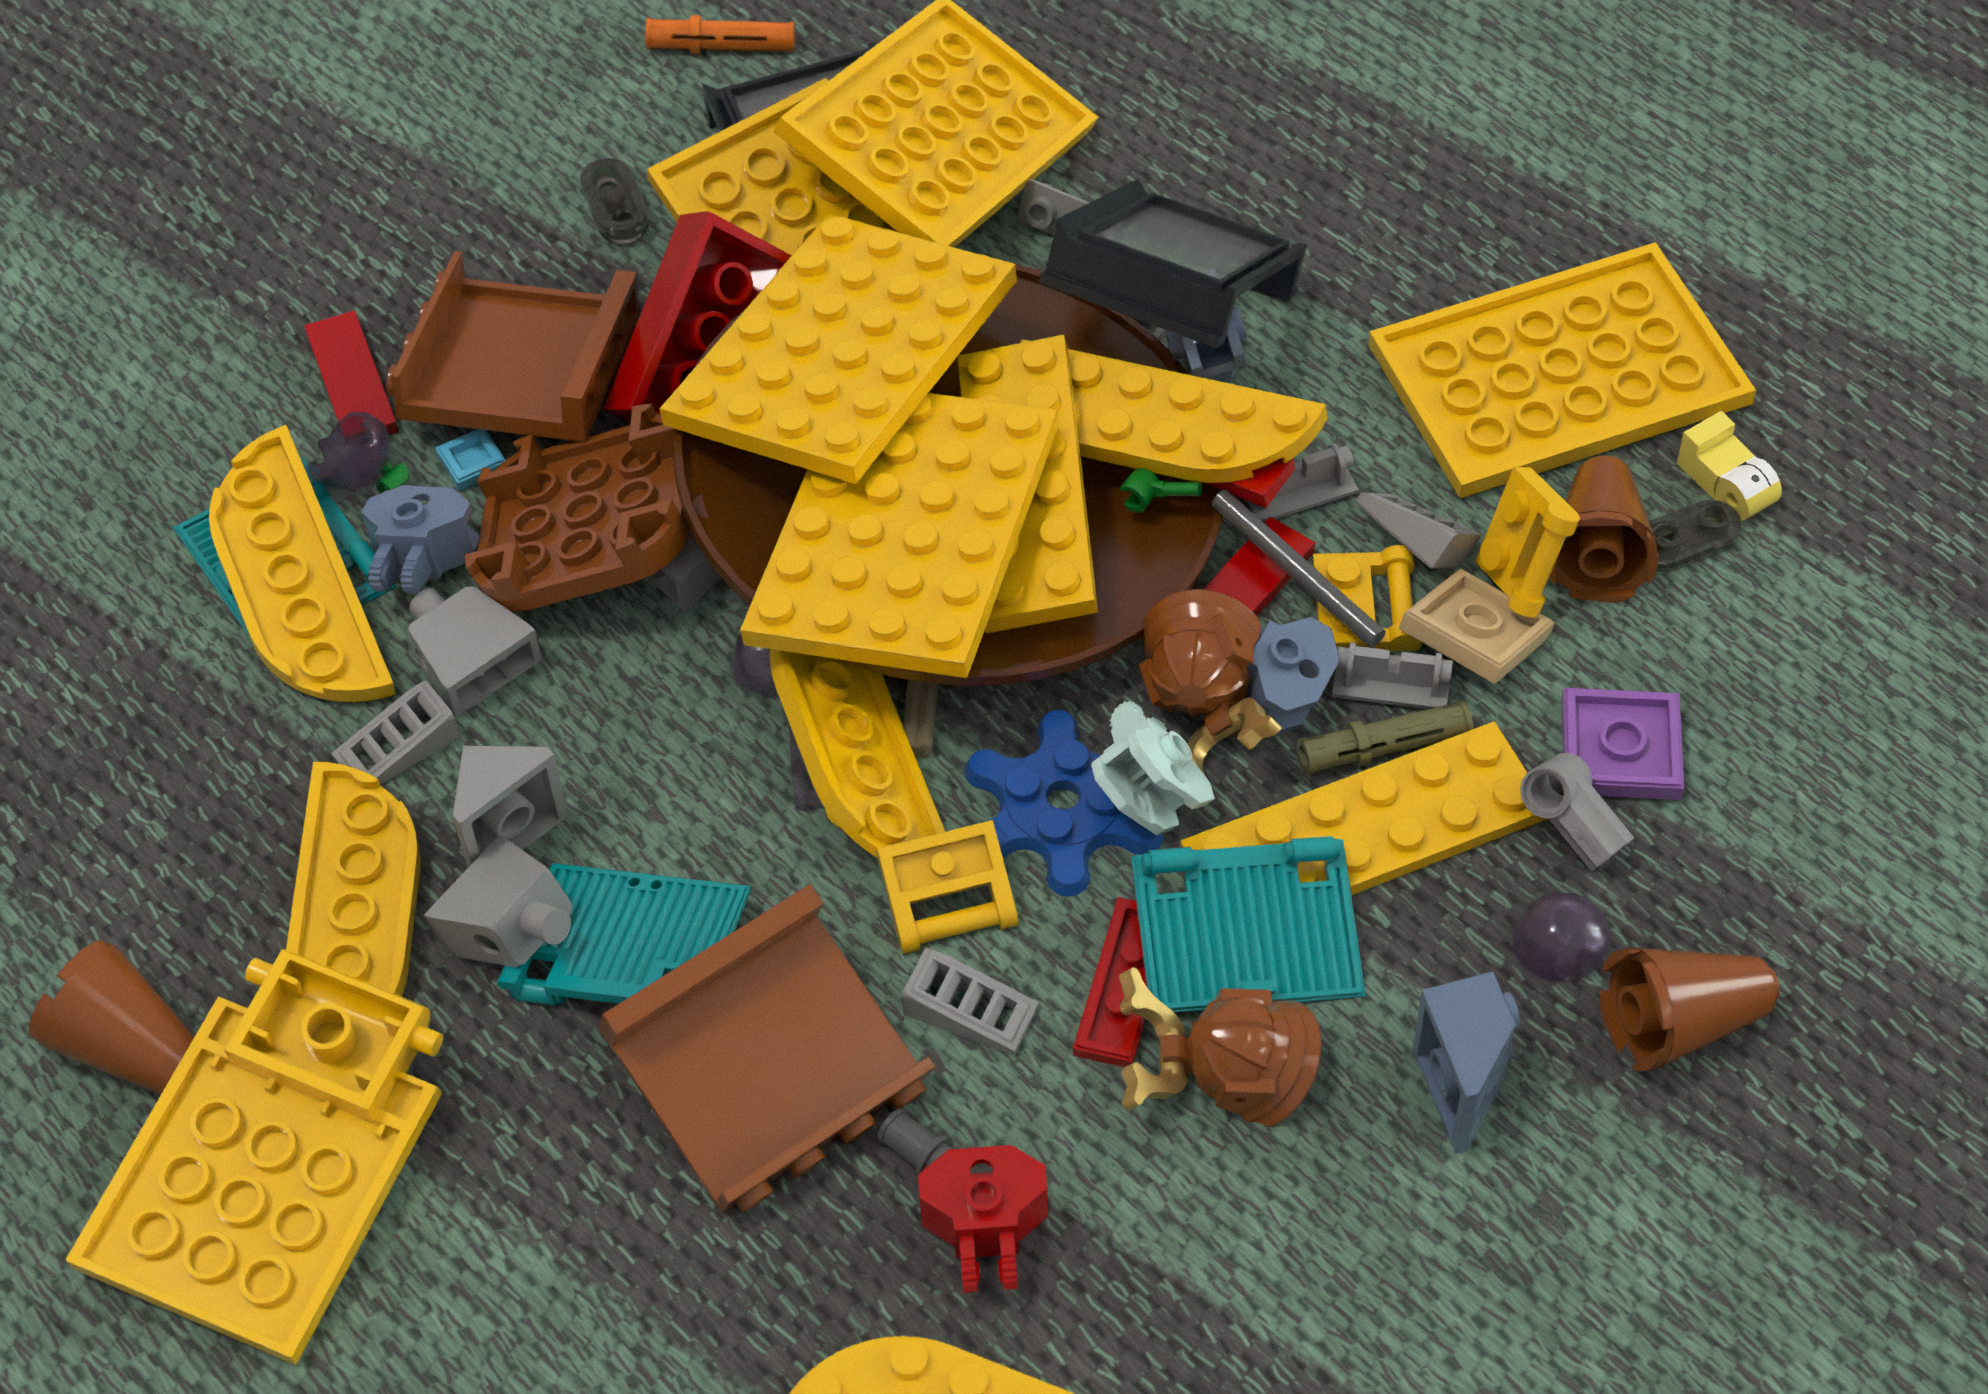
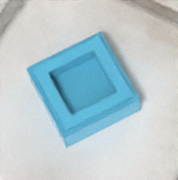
[435,429,505,492]

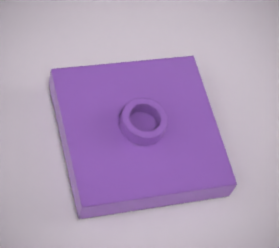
[1561,687,1684,800]

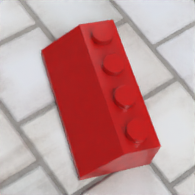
[603,211,792,423]

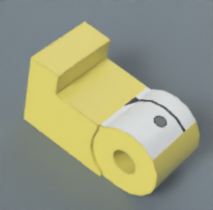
[1677,410,1782,522]

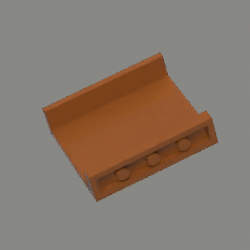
[598,884,935,1213]

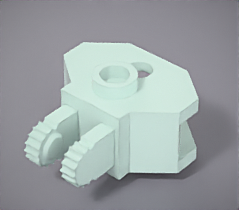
[1091,700,1215,835]

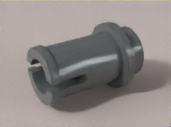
[877,1109,954,1177]

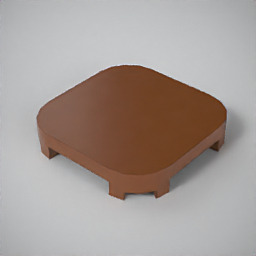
[464,403,690,612]

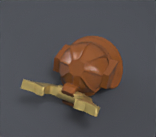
[1139,589,1281,774]
[1119,967,1321,1127]

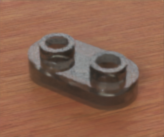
[580,158,649,244]
[1649,500,1741,572]

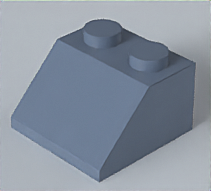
[1413,971,1520,1154]

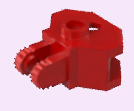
[918,1145,1048,1293]

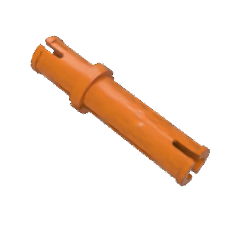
[645,15,795,55]

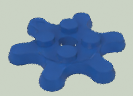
[964,710,1164,896]

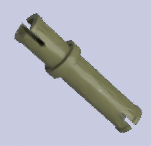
[1297,700,1473,775]

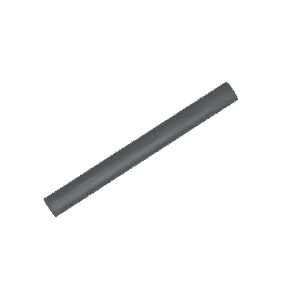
[1211,490,1386,648]

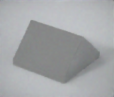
[453,746,569,869]

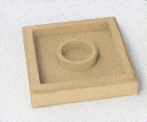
[1399,569,1555,684]

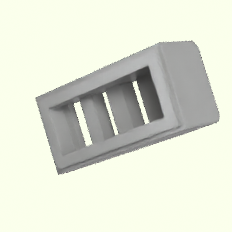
[1356,492,1480,569]
[331,680,460,785]
[902,948,1039,1056]

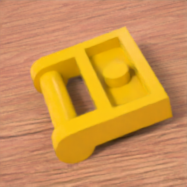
[1475,467,1580,618]
[1312,545,1423,652]
[876,820,1018,955]

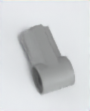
[1520,753,1634,872]

